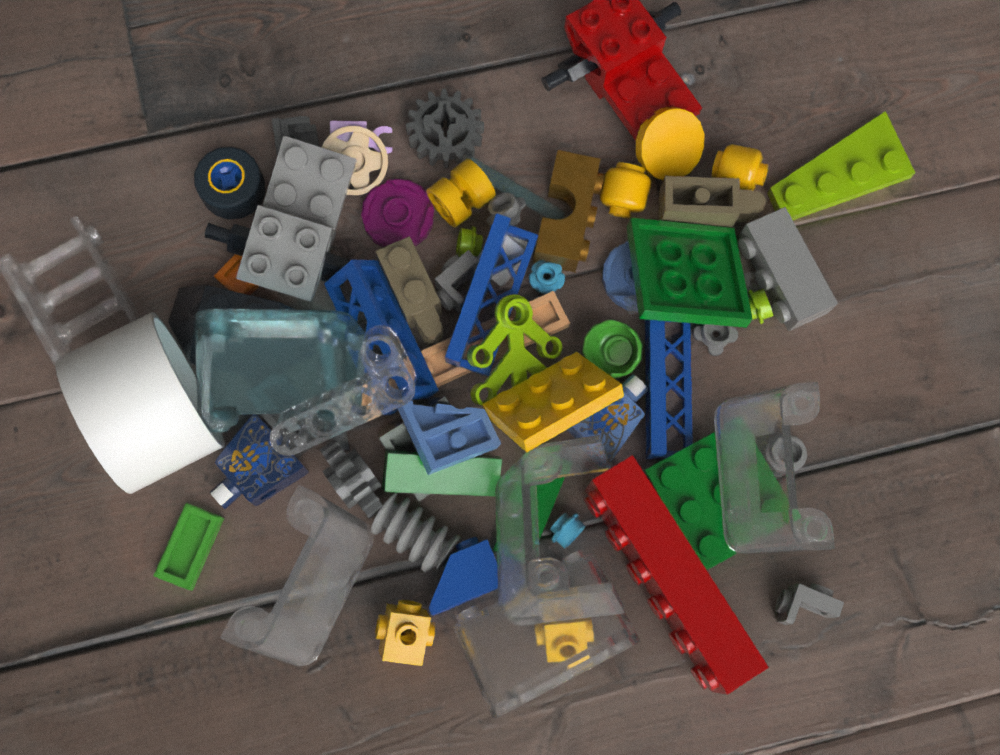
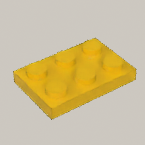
[482,352,624,452]

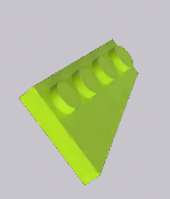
[767,111,915,220]

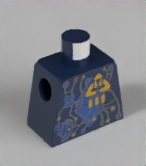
[210,413,309,509]

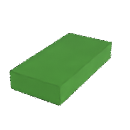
[153,503,224,591]

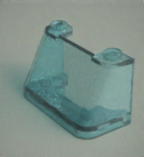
[195,309,368,432]

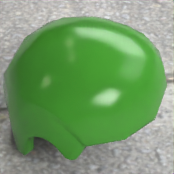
[582,320,643,378]

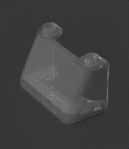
[714,382,835,554]
[220,484,374,667]
[452,549,641,719]

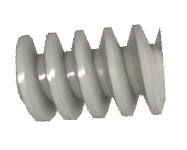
[371,493,460,573]

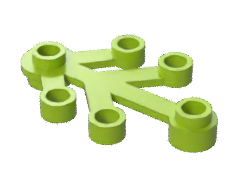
[467,294,562,406]

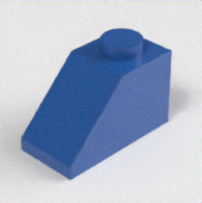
[429,537,506,616]

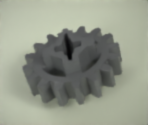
[406,89,484,168]
[319,439,383,519]

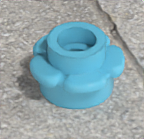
[529,260,565,294]
[550,513,586,549]

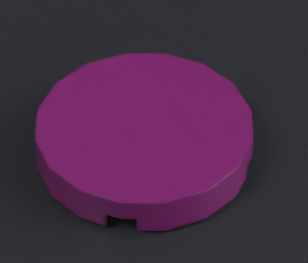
[361,179,434,248]

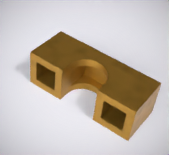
[533,150,605,273]

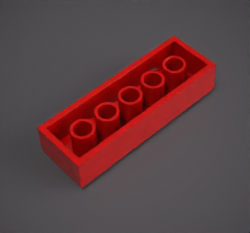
[584,455,769,695]

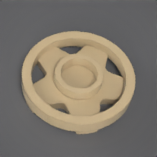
[321,126,388,195]

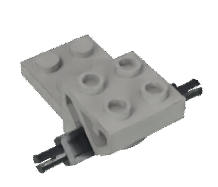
[204,136,357,302]

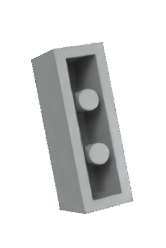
[738,207,838,331]

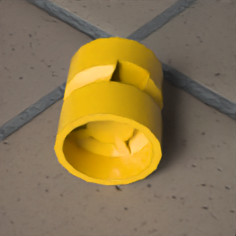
[426,159,496,228]

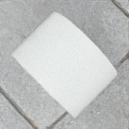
[56,312,225,494]

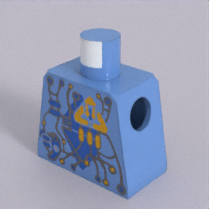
[567,375,648,468]

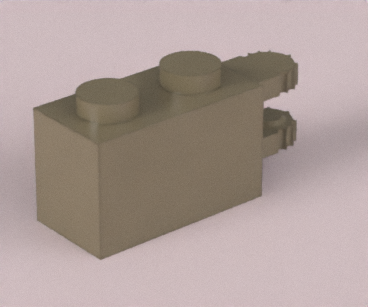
[658,176,767,228]
[375,236,444,346]

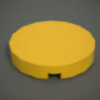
[636,107,705,180]

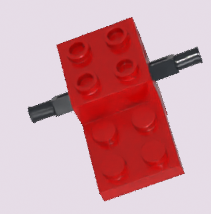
[541,0,702,141]

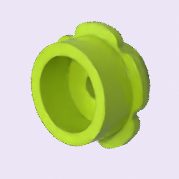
[456,226,483,257]
[748,289,774,324]

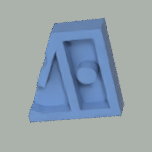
[397,400,501,475]

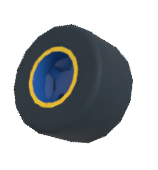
[194,147,265,220]

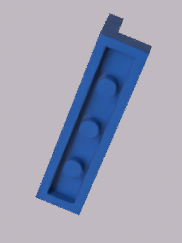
[445,213,538,377]
[324,259,439,416]
[645,319,693,460]

